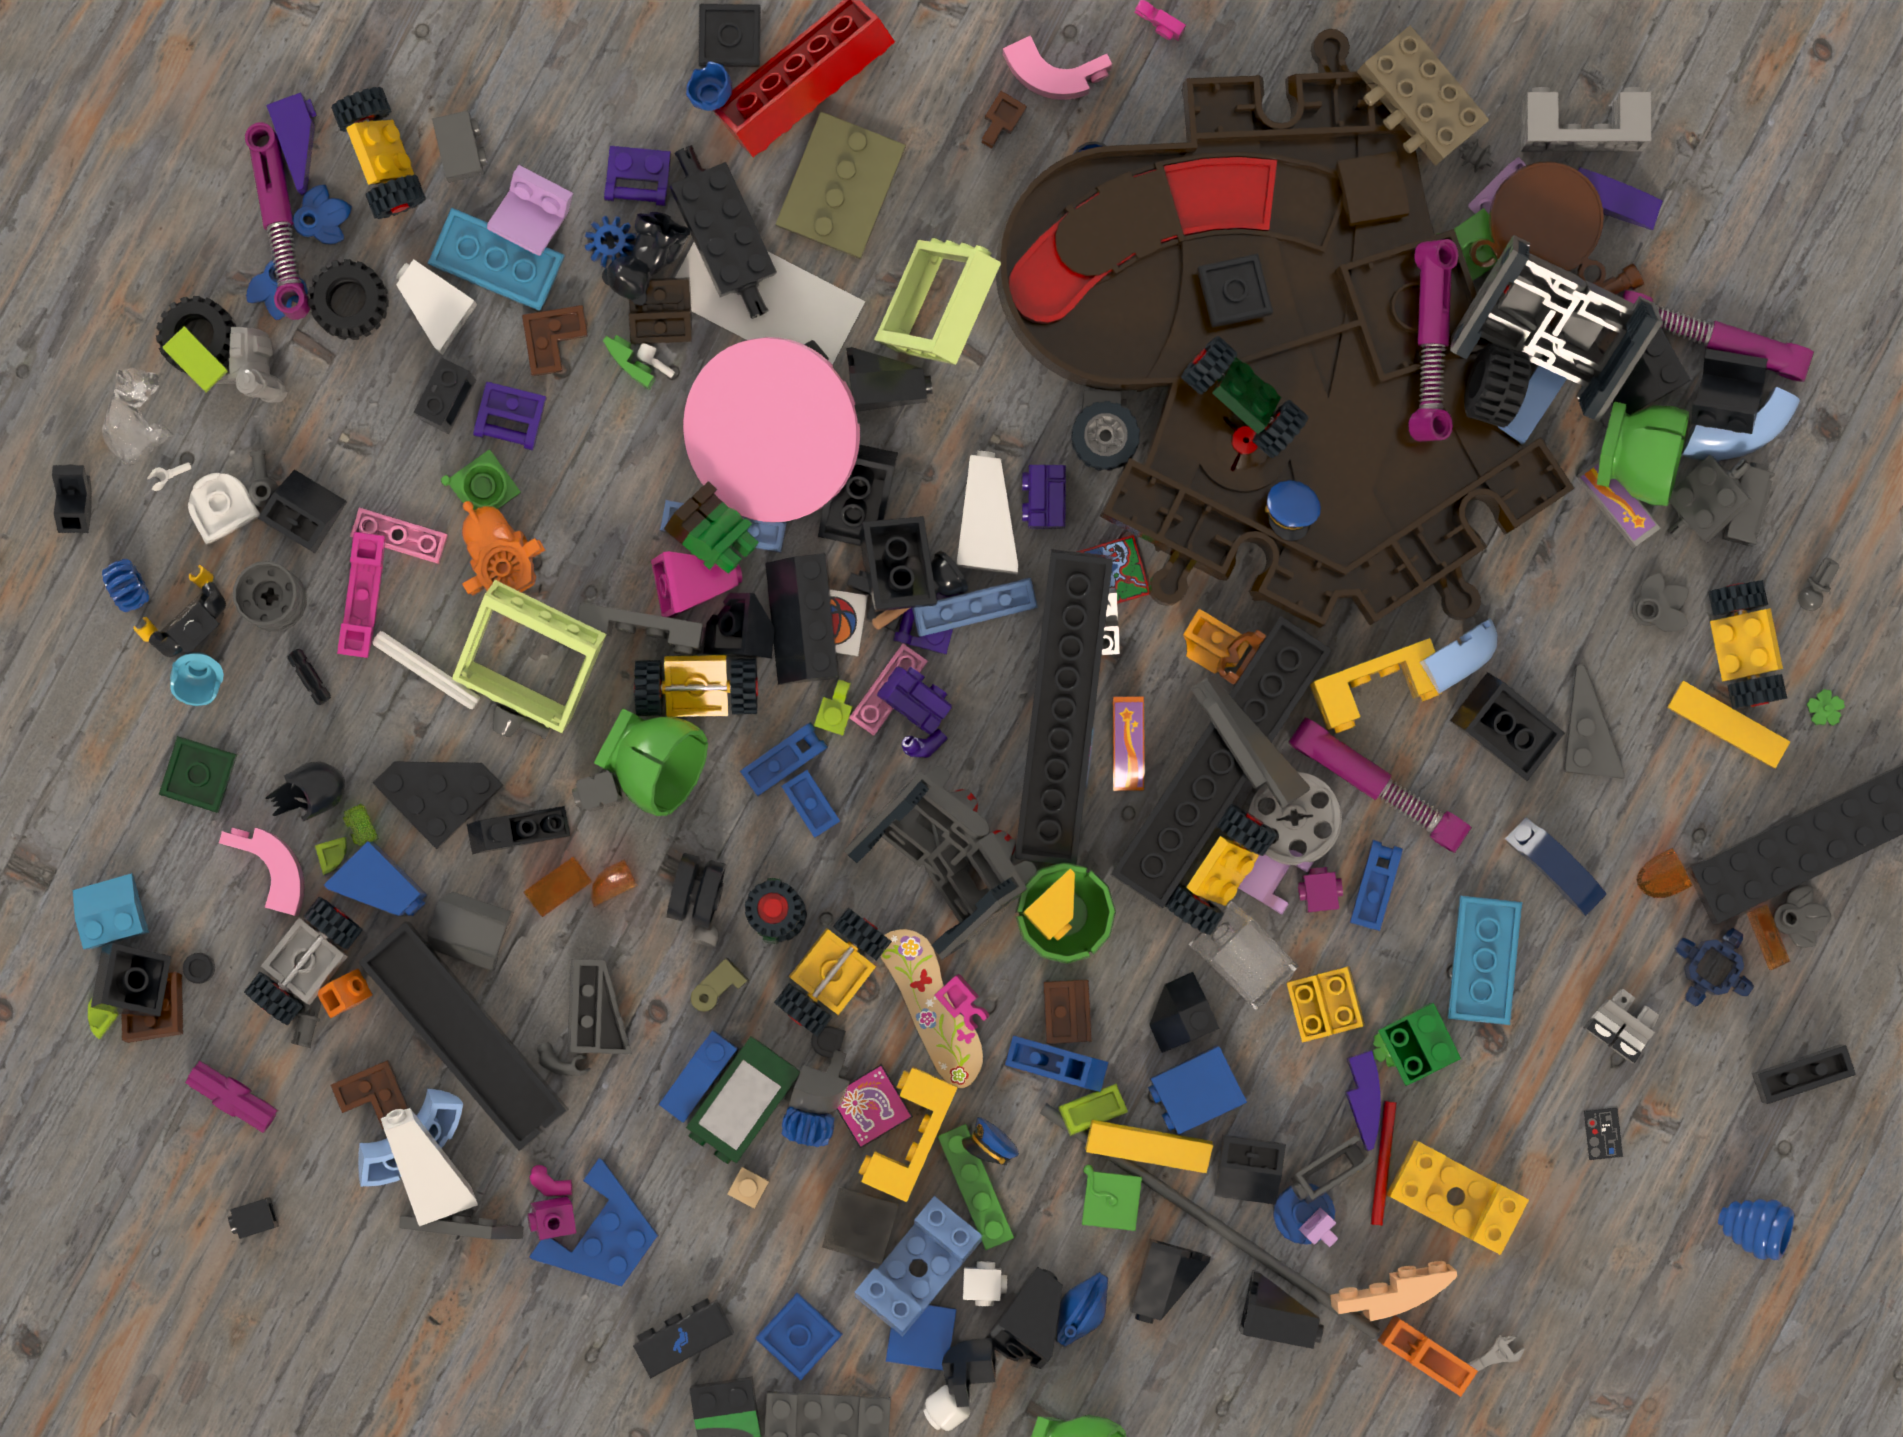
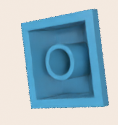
[72,873,149,950]

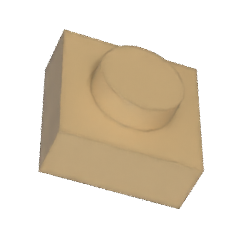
[727,1167,769,1209]

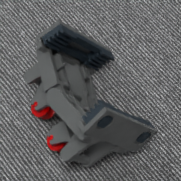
[844,766,1036,960]

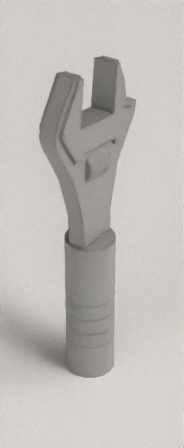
[1467,1335,1525,1371]

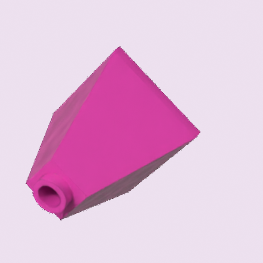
[651,551,742,618]

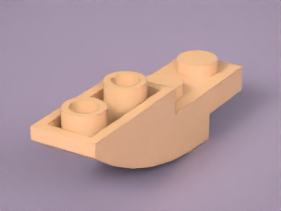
[1330,1261,1457,1321]

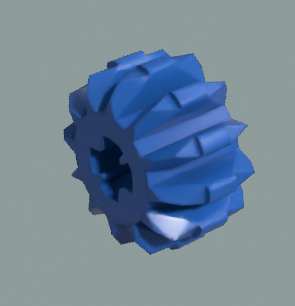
[585,216,637,268]
[102,559,149,612]
[781,1106,834,1147]

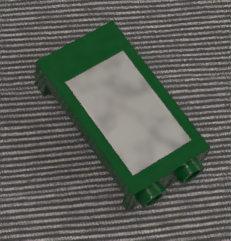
[686,1036,800,1164]

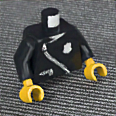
[133,565,226,657]

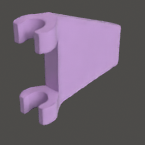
[1238,850,1314,915]

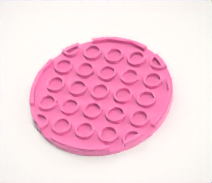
[683,337,860,522]

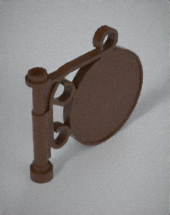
[1469,162,1644,326]

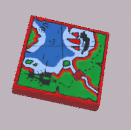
[1076,535,1150,604]

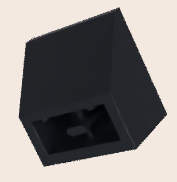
[258,469,347,553]
[1214,1135,1286,1205]

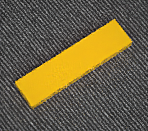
[1667,681,1790,769]
[1085,1120,1213,1173]

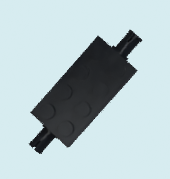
[669,145,777,319]

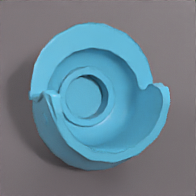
[170,652,224,706]

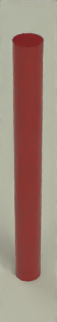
[1370,1101,1397,1226]

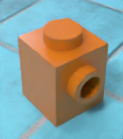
[318,969,373,1019]

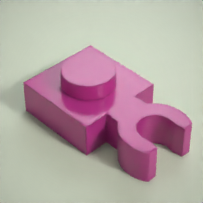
[1134,0,1186,41]
[934,974,990,1031]

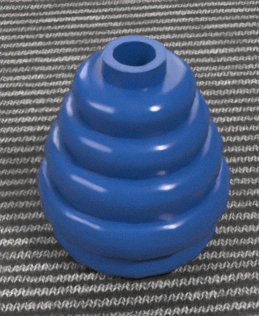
[1718,1199,1794,1260]

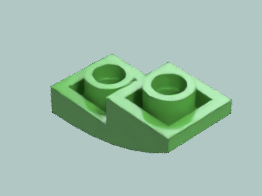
[603,335,655,390]

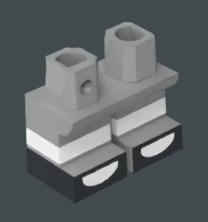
[1583,989,1659,1063]

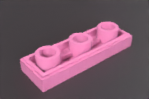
[350,508,448,564]
[849,644,928,736]

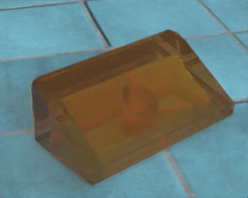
[523,856,593,917]
[1747,904,1790,971]

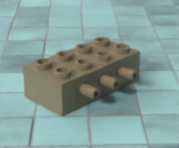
[1356,25,1489,166]

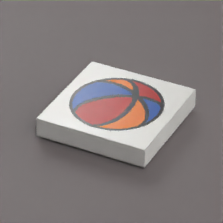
[830,590,868,657]

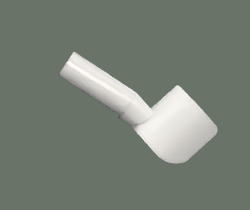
[637,343,675,378]
[147,462,191,491]

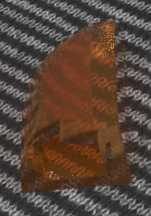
[1636,848,1693,898]
[591,859,638,908]

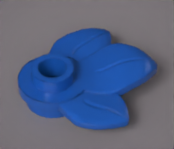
[293,185,352,244]
[246,260,308,320]

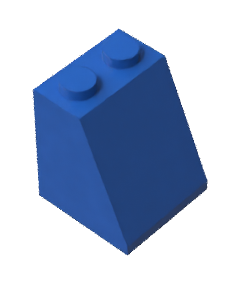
[324,841,427,917]
[1148,1046,1247,1135]

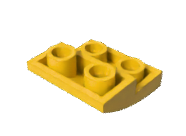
[1287,966,1365,1043]

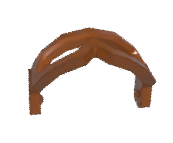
[1217,630,1266,685]

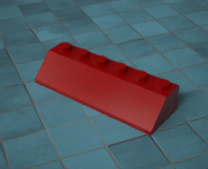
[713,0,895,158]

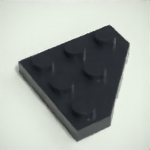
[372,761,504,849]

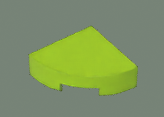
[315,837,347,875]
[88,998,119,1039]

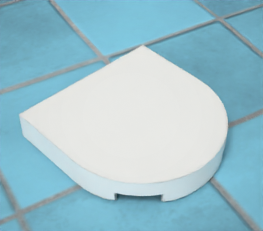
[188,473,260,545]

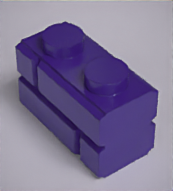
[1022,465,1066,529]
[877,666,952,735]

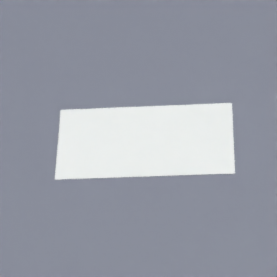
[675,242,865,365]

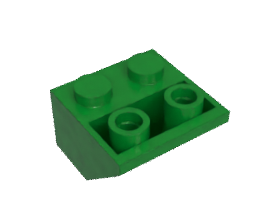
[1378,1003,1461,1086]

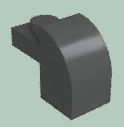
[789,1050,850,1114]

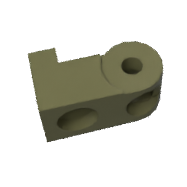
[691,958,749,1012]

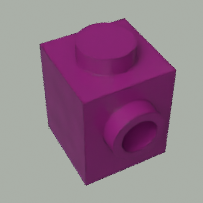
[1298,867,1343,913]
[527,1196,576,1240]

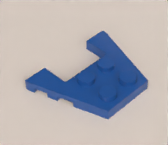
[529,1158,658,1287]

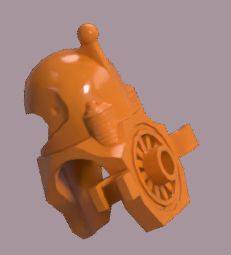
[462,501,546,596]

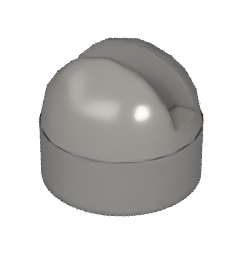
[692,925,719,948]

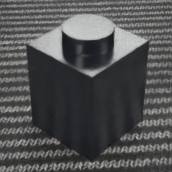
[228,1197,279,1239]

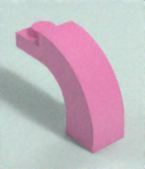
[1003,35,1112,100]
[219,828,304,916]

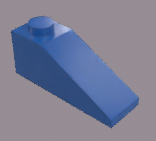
[659,1030,739,1123]
[1005,1036,1109,1092]

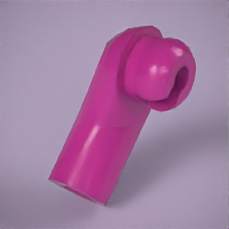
[529,1165,572,1196]

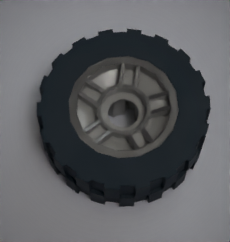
[1071,401,1140,471]

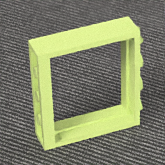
[874,238,1001,365]
[452,580,607,733]

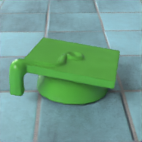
[1436,208,1497,281]
[440,449,521,510]
[1082,1165,1142,1231]

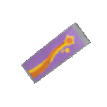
[1576,459,1661,549]

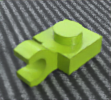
[814,679,853,736]

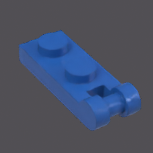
[740,722,828,796]
[1349,840,1403,931]

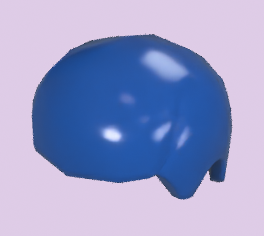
[686,61,732,111]

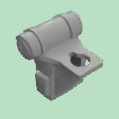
[217,327,288,403]

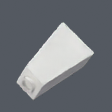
[956,451,1018,575]
[381,1108,478,1226]

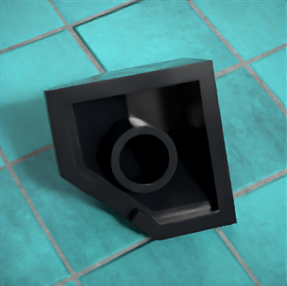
[703,593,775,659]
[1149,972,1220,1053]

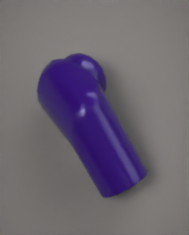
[901,728,948,758]

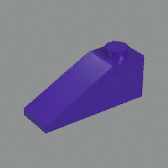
[266,92,317,196]

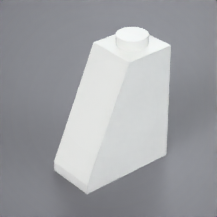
[396,259,477,355]

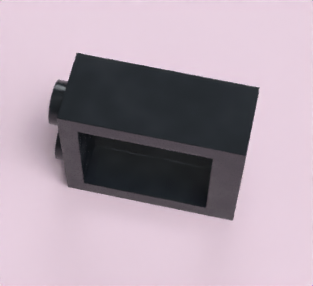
[414,357,477,434]

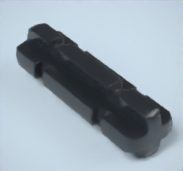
[287,649,331,705]

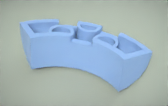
[1681,387,1800,461]
[1420,618,1498,694]
[358,1089,463,1187]

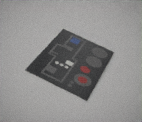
[1584,1107,1623,1160]

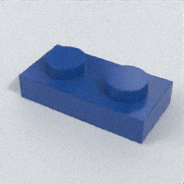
[781,770,841,838]

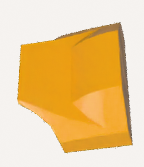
[1183,609,1250,674]

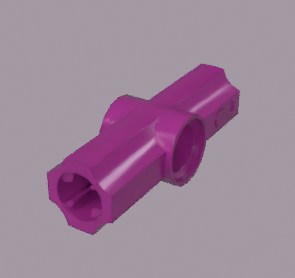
[185,1061,278,1133]

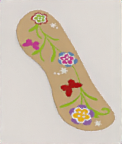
[880,929,983,1088]

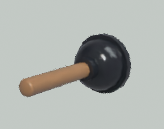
[872,551,968,630]

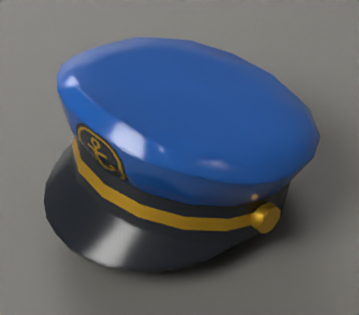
[1265,480,1321,541]
[962,1117,1019,1166]

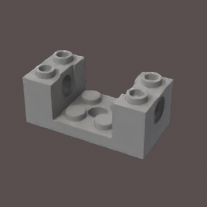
[1520,87,1651,152]

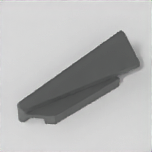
[1191,676,1310,808]

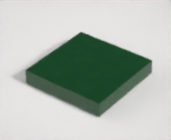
[159,736,237,813]

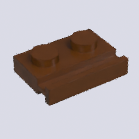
[1044,980,1092,1044]

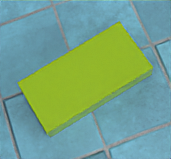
[162,326,228,393]
[1058,1084,1128,1136]

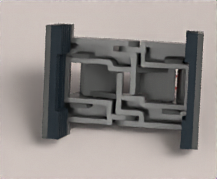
[1450,235,1663,422]

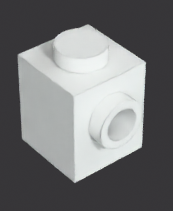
[963,1261,1007,1306]

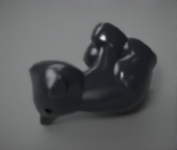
[602,212,690,306]

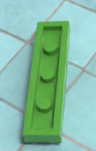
[938,1124,1014,1250]

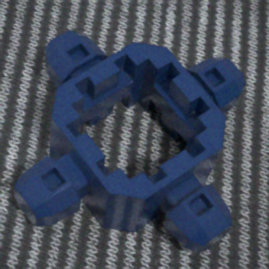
[1674,928,1754,1007]

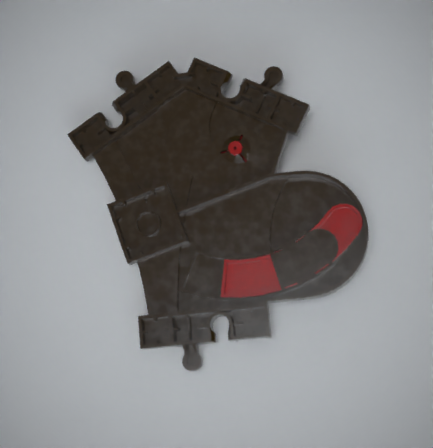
[996,29,1575,628]

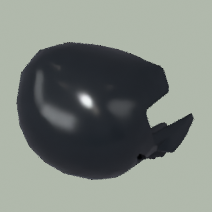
[265,761,345,821]

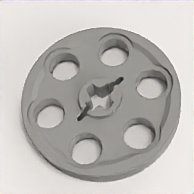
[1249,772,1342,865]

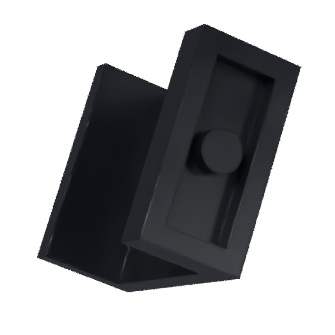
[1691,349,1768,434]

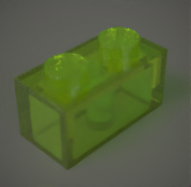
[343,804,379,847]

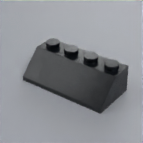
[765,553,839,685]

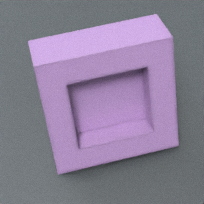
[1298,1208,1338,1247]

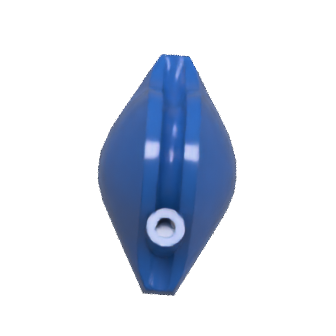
[1056,1272,1108,1346]

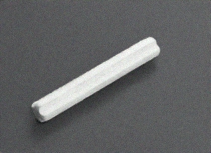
[373,631,480,709]

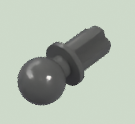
[1798,558,1839,611]

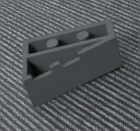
[567,959,632,1054]

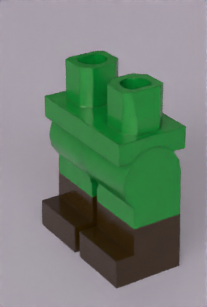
[664,481,759,574]

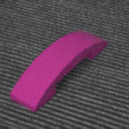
[337,532,385,658]

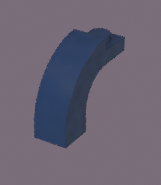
[1505,817,1607,916]

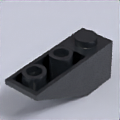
[467,806,570,855]

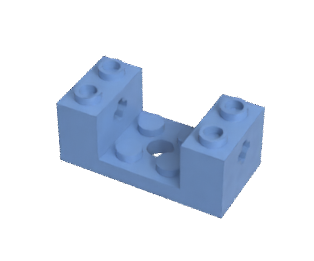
[854,1196,982,1337]

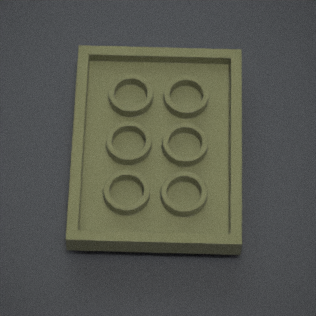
[775,112,906,259]

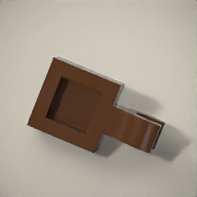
[981,91,1027,149]

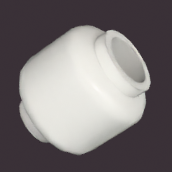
[924,1385,971,1431]

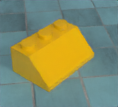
[1023,868,1075,941]

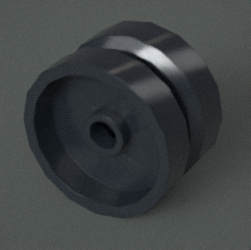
[667,853,726,928]

